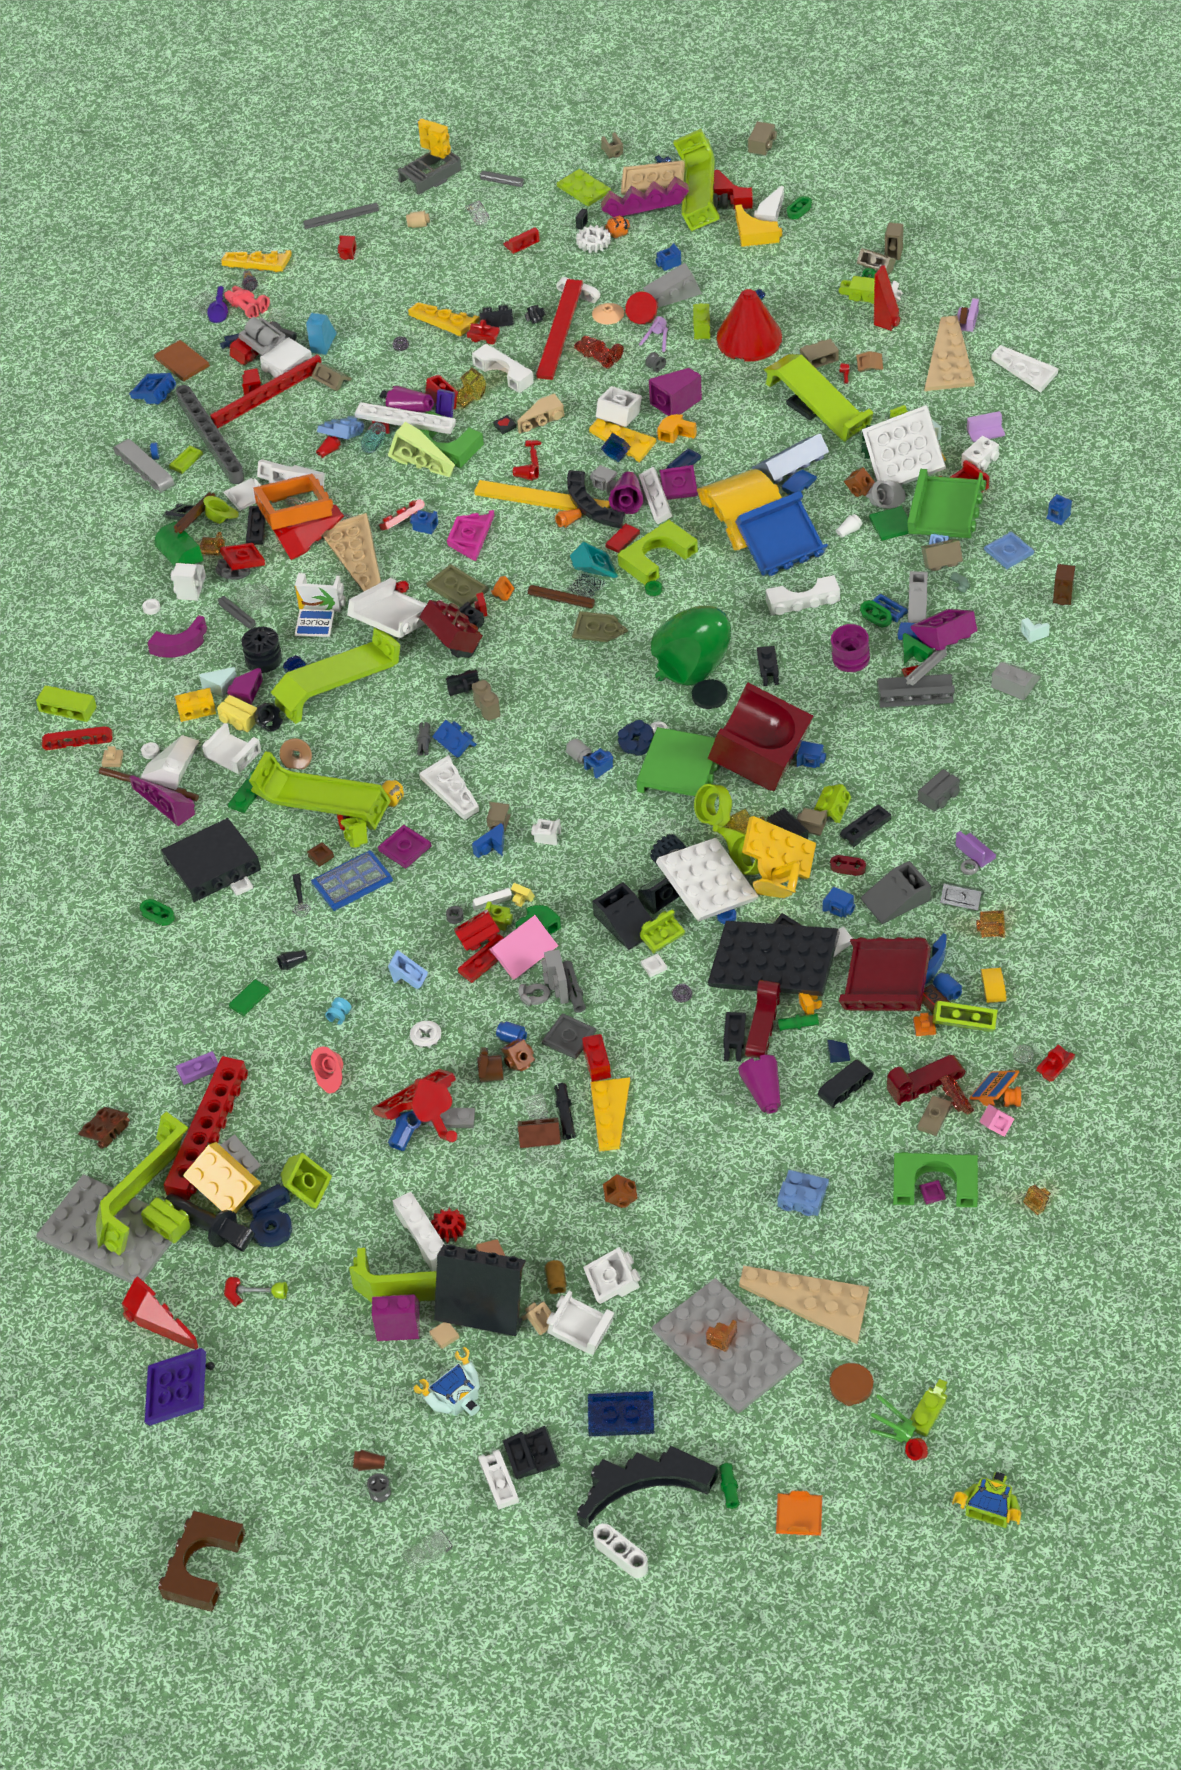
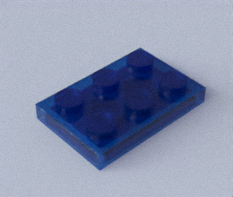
[588,1391,655,1437]

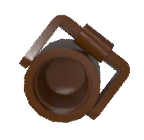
[477,1047,504,1083]

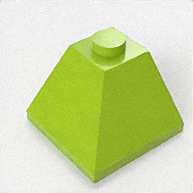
[280,1153,332,1209]

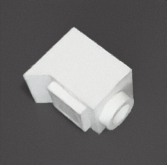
[531,819,561,845]

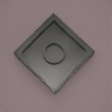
[542,1013,596,1059]

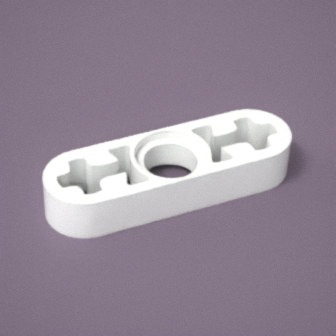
[556,277,600,303]

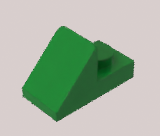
[902,633,933,664]

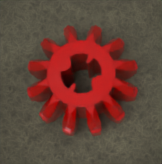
[431,1207,466,1244]

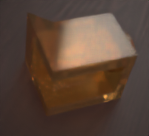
[976,910,1005,938]

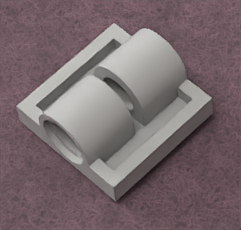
[239,317,285,356]

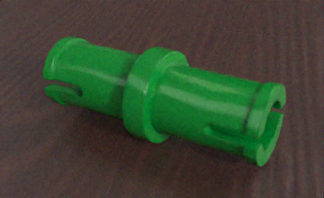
[778,1013,819,1031]
[719,1463,740,1509]

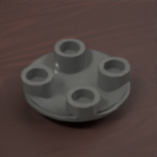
[215,559,250,579]

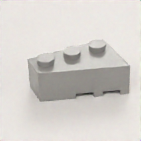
[643,263,702,308]

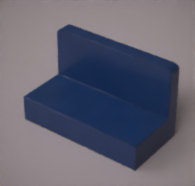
[244,1184,291,1219]

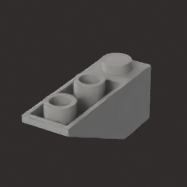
[908,571,928,623]

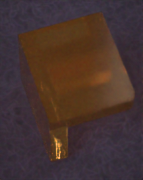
[706,1320,737,1352]

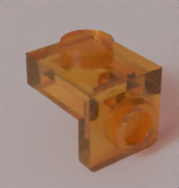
[200,532,225,556]

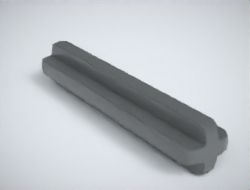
[480,171,524,187]
[218,596,256,629]

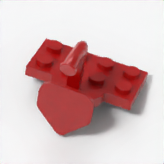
[371,1069,458,1142]

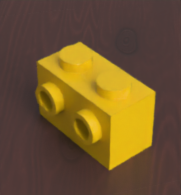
[175,688,216,722]

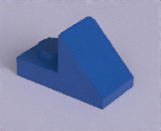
[472,823,505,858]

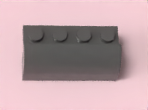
[877,674,955,708]

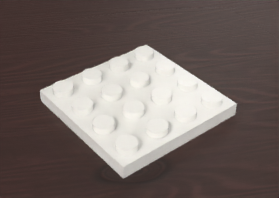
[862,405,946,485]
[656,838,758,921]

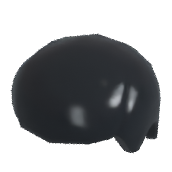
[255,703,283,732]

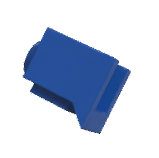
[655,243,681,271]
[1046,494,1072,525]
[797,741,826,768]
[583,748,613,779]
[823,886,855,918]

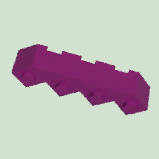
[601,176,689,217]

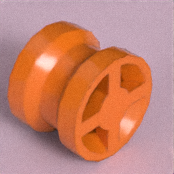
[1003,1086,1021,1107]

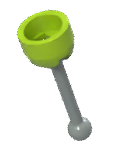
[237,1282,288,1299]

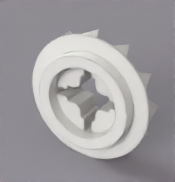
[410,1021,441,1049]

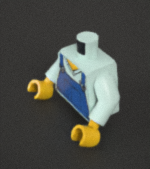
[414,1347,480,1416]

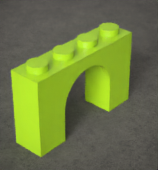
[617,520,698,585]

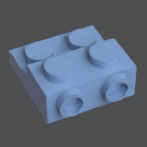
[317,416,364,439]
[778,1170,829,1216]

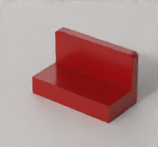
[503,227,540,254]

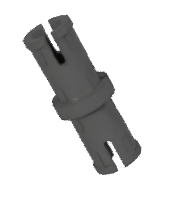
[416,722,431,756]

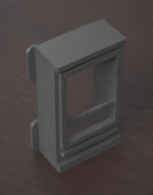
[398,151,461,195]

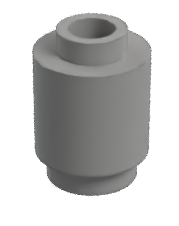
[566,739,592,764]

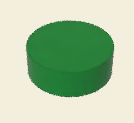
[645,580,663,596]

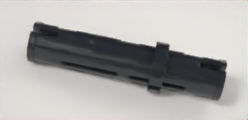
[554,1083,576,1140]

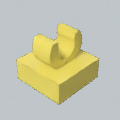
[511,883,535,907]

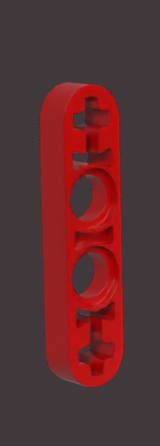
[42,727,113,750]

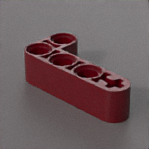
[745,980,780,1059]
[887,1055,966,1106]

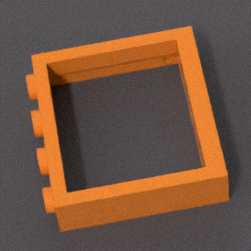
[253,474,333,530]

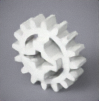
[576,225,611,253]

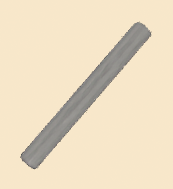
[906,648,947,686]

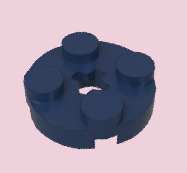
[618,720,654,756]
[250,1208,292,1247]

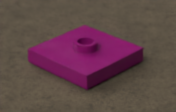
[659,465,698,500]
[378,824,432,869]

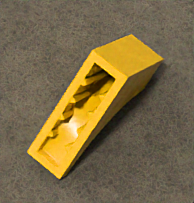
[735,205,782,247]

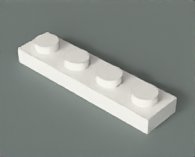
[639,467,673,524]

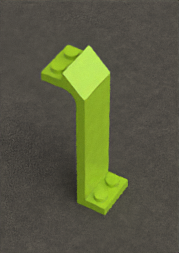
[673,128,720,231]
[763,354,874,442]
[270,627,400,724]
[249,751,391,830]
[95,1111,188,1256]
[349,1248,436,1303]

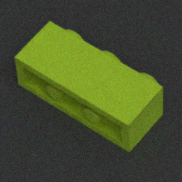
[36,685,97,722]
[932,1001,998,1032]

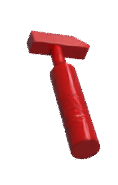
[525,440,541,467]

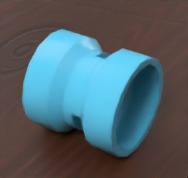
[325,997,352,1025]

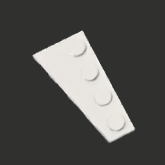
[991,345,1058,392]
[419,755,479,820]

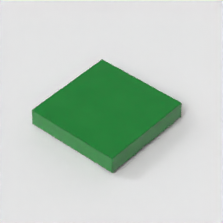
[869,506,909,541]

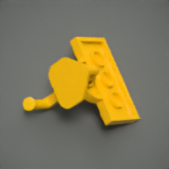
[742,816,816,898]

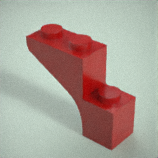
[713,170,753,210]

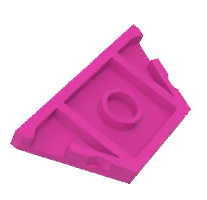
[447,510,495,561]

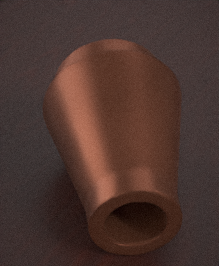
[353,1449,385,1471]

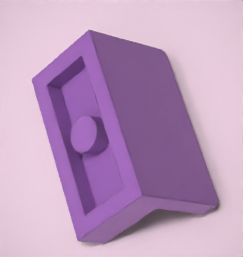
[956,831,996,868]

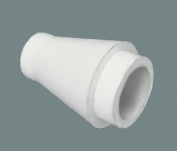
[836,514,862,538]

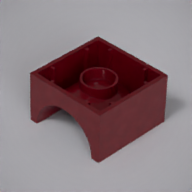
[708,682,814,791]

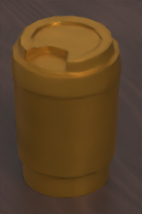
[544,1260,567,1294]

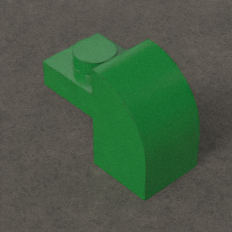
[515,905,561,935]

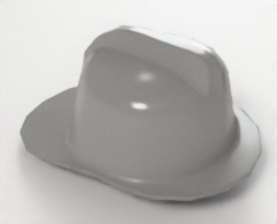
[866,480,905,509]

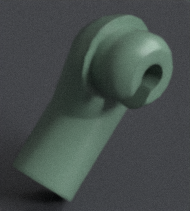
[950,572,970,593]

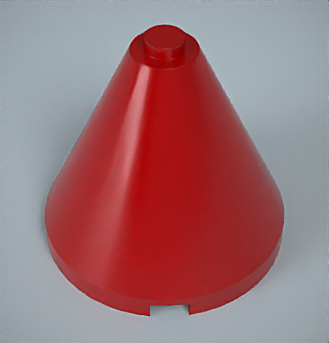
[717,289,782,362]

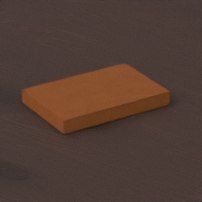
[154,340,210,382]

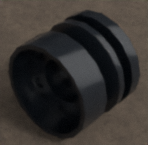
[241,626,282,673]

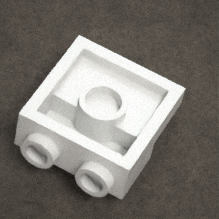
[583,1247,641,1304]

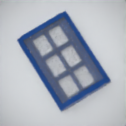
[311,850,393,911]

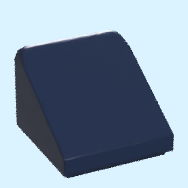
[827,1040,850,1063]

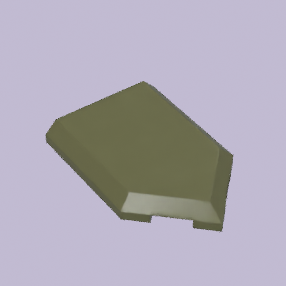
[572,611,628,642]

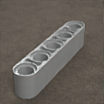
[114,439,174,494]

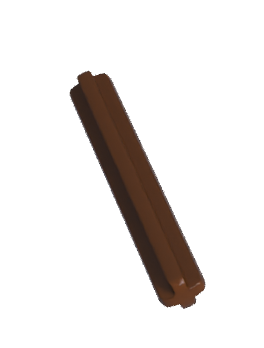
[528,585,595,609]

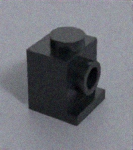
[459,602,484,629]

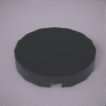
[692,679,728,709]

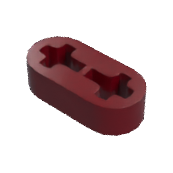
[830,855,866,876]

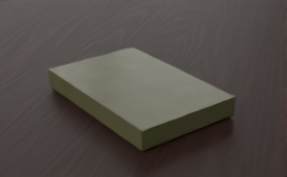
[426,564,489,607]

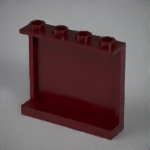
[839,937,931,1011]

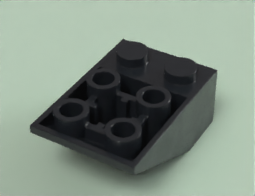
[592,882,653,950]

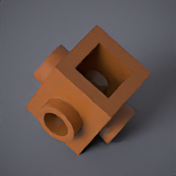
[844,467,875,497]
[501,1039,535,1071]
[603,1174,638,1208]

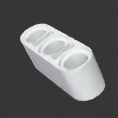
[593,1523,648,1578]

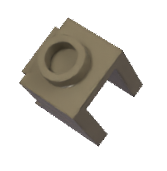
[601,132,623,158]
[487,801,511,832]
[797,808,827,836]

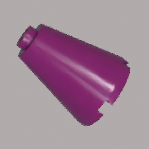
[386,386,434,413]
[609,471,643,514]
[738,1055,781,1114]

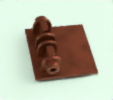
[78,1107,130,1149]

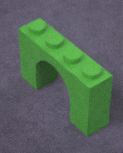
[419,411,484,468]
[893,1152,978,1208]

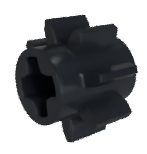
[524,305,546,325]

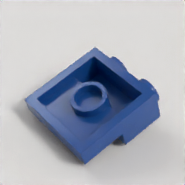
[129,373,177,404]

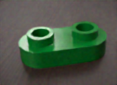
[787,196,812,220]
[860,600,892,628]
[140,899,175,926]

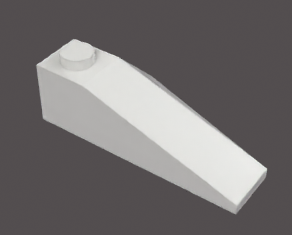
[141,735,199,790]

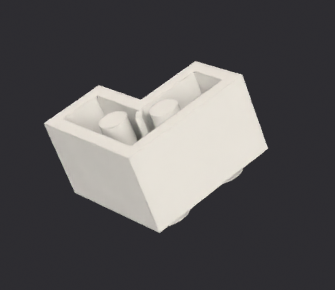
[171,563,206,601]

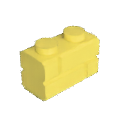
[217,695,257,732]

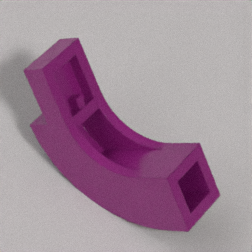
[147,615,207,658]

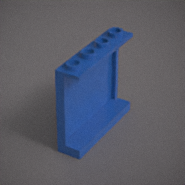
[735,491,828,576]

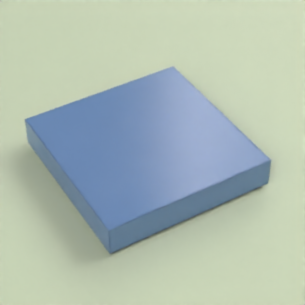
[984,532,1034,569]

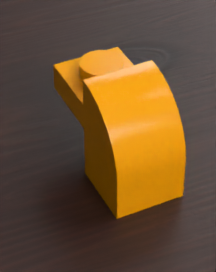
[657,414,697,444]

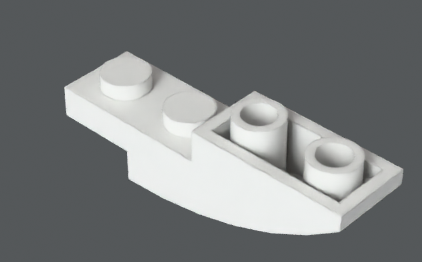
[257,459,325,488]

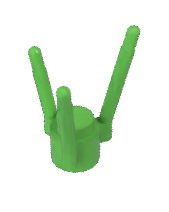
[871,1394,916,1443]

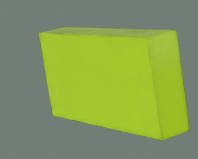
[169,446,203,474]

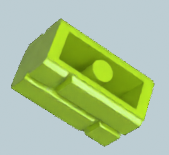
[693,303,710,339]
[141,1197,191,1244]

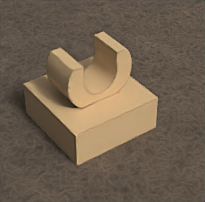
[102,746,124,767]

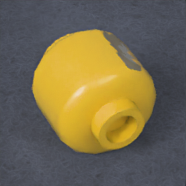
[382,780,404,807]

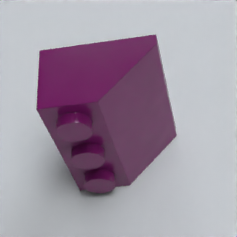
[911,609,977,651]

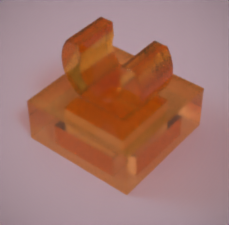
[1023,1185,1051,1215]

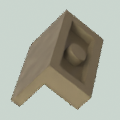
[311,362,352,391]

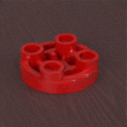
[625,291,658,325]

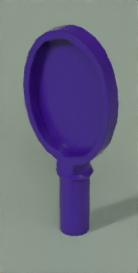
[207,286,228,323]

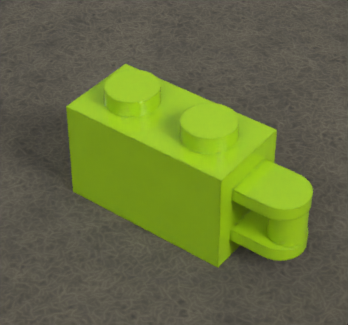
[838,276,874,304]

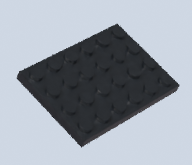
[708,921,840,996]

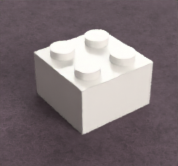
[595,386,642,427]

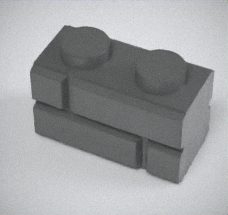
[918,769,960,812]

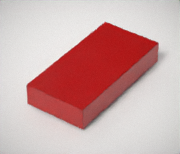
[605,523,640,553]

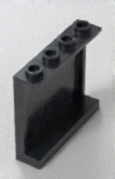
[161,818,261,902]
[434,1244,526,1336]

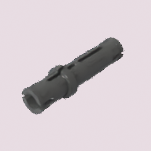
[562,961,586,1013]

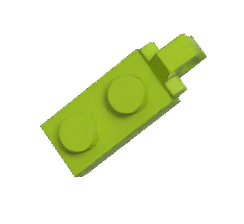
[910,1379,948,1437]

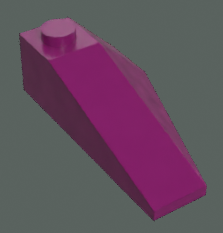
[130,775,195,826]

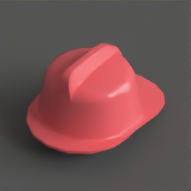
[311,1046,343,1094]

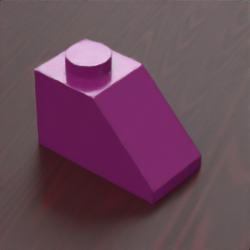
[227,668,263,705]

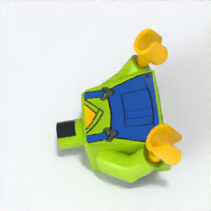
[952,1472,1021,1528]

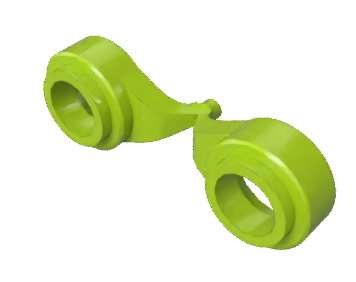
[694,784,759,875]

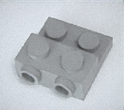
[541,950,569,1004]

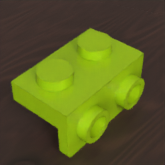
[814,784,851,823]
[640,909,685,954]

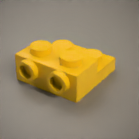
[418,118,451,159]

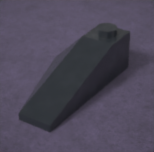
[638,876,680,914]

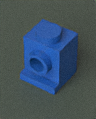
[410,510,438,535]

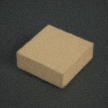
[429,1322,459,1349]

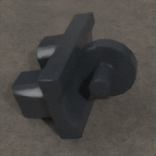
[445,669,479,696]

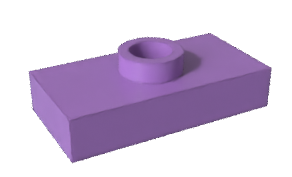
[175,1051,218,1085]

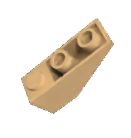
[517,394,564,434]

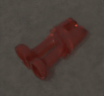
[574,335,624,369]

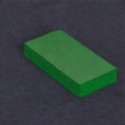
[229,979,270,1017]

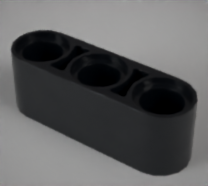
[817,1059,874,1109]

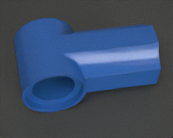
[388,1111,421,1151]

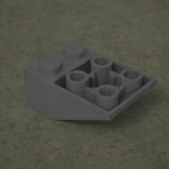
[860,861,931,924]

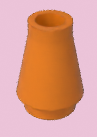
[555,508,582,528]

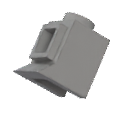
[590,465,617,495]

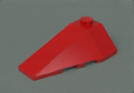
[122,1276,198,1350]

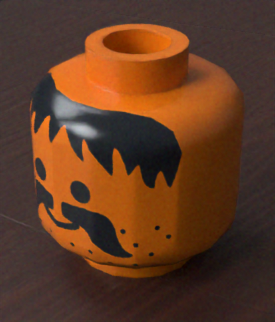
[605,215,630,238]

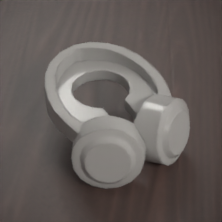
[518,984,550,1006]

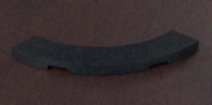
[567,470,625,529]

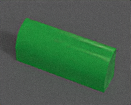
[154,521,204,567]

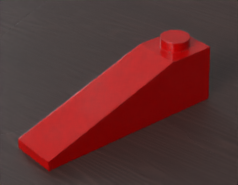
[874,265,900,331]
[273,504,344,560]

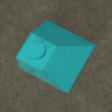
[570,542,618,578]

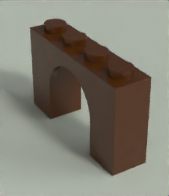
[158,1511,246,1612]

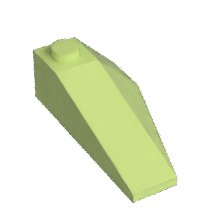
[388,422,455,477]

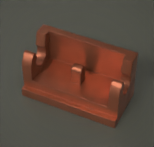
[518,1117,561,1148]

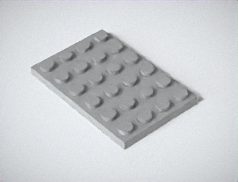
[36,1174,172,1284]
[652,1278,803,1414]

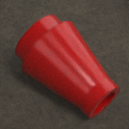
[316,436,341,458]
[513,464,539,481]

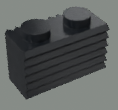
[767,807,808,839]

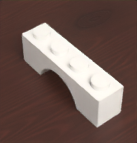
[472,344,534,393]
[766,575,840,615]
[393,1192,444,1271]

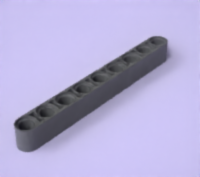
[176,385,244,484]

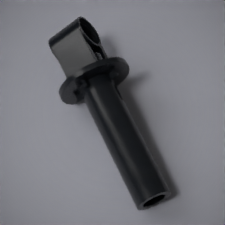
[165,1193,255,1252]

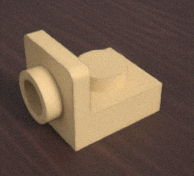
[521,1301,552,1335]

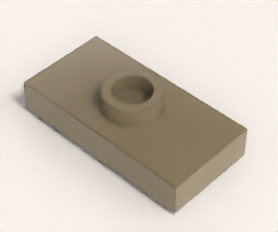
[917,1095,952,1136]

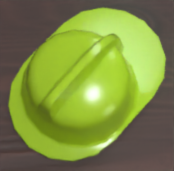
[203,496,239,524]

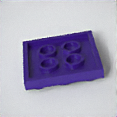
[144,1348,206,1426]

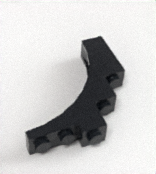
[577,1445,718,1529]

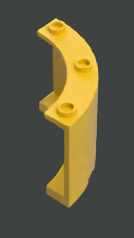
[697,469,782,551]

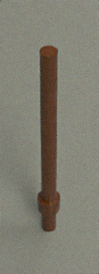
[99,767,199,802]

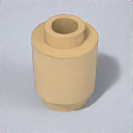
[406,211,430,228]

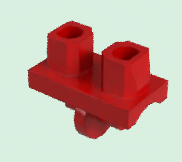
[467,319,500,345]
[1036,1044,1075,1082]

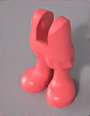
[224,286,270,318]

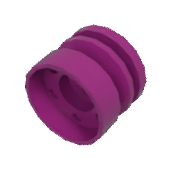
[831,624,870,672]

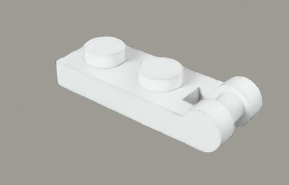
[478,1449,519,1510]

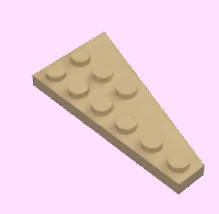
[925,315,975,391]
[322,513,381,592]
[739,1266,869,1345]

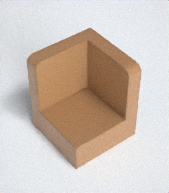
[856,351,883,372]

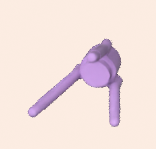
[639,316,668,352]

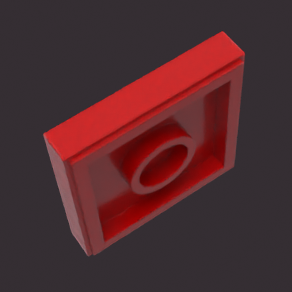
[220,543,265,570]

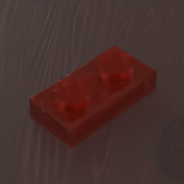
[940,1074,974,1114]

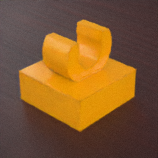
[799,993,822,1015]

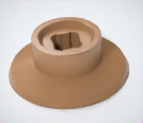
[280,738,312,769]

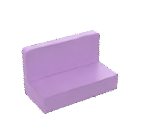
[957,298,979,332]
[967,411,1005,442]

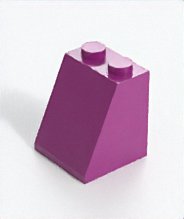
[649,368,702,416]
[372,1295,420,1341]

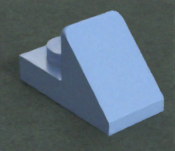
[388,950,428,989]

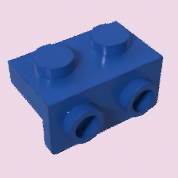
[432,719,477,758]

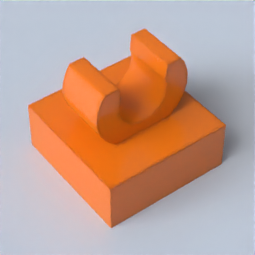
[491,576,515,601]
[913,1013,936,1036]

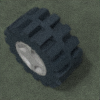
[650,834,686,866]

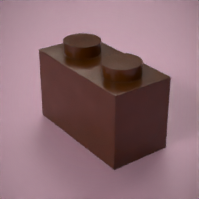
[1053,564,1076,605]

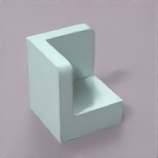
[1021,618,1050,643]

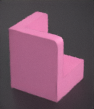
[979,1104,1014,1137]

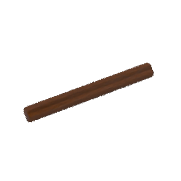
[174,492,215,534]

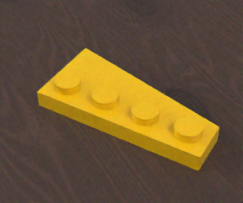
[221,250,292,272]
[408,302,480,336]
[589,418,656,463]
[590,1077,631,1151]

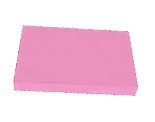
[490,915,558,980]

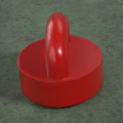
[905,1438,928,1461]

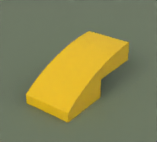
[981,968,1007,1003]

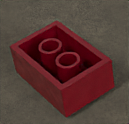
[419,600,483,653]

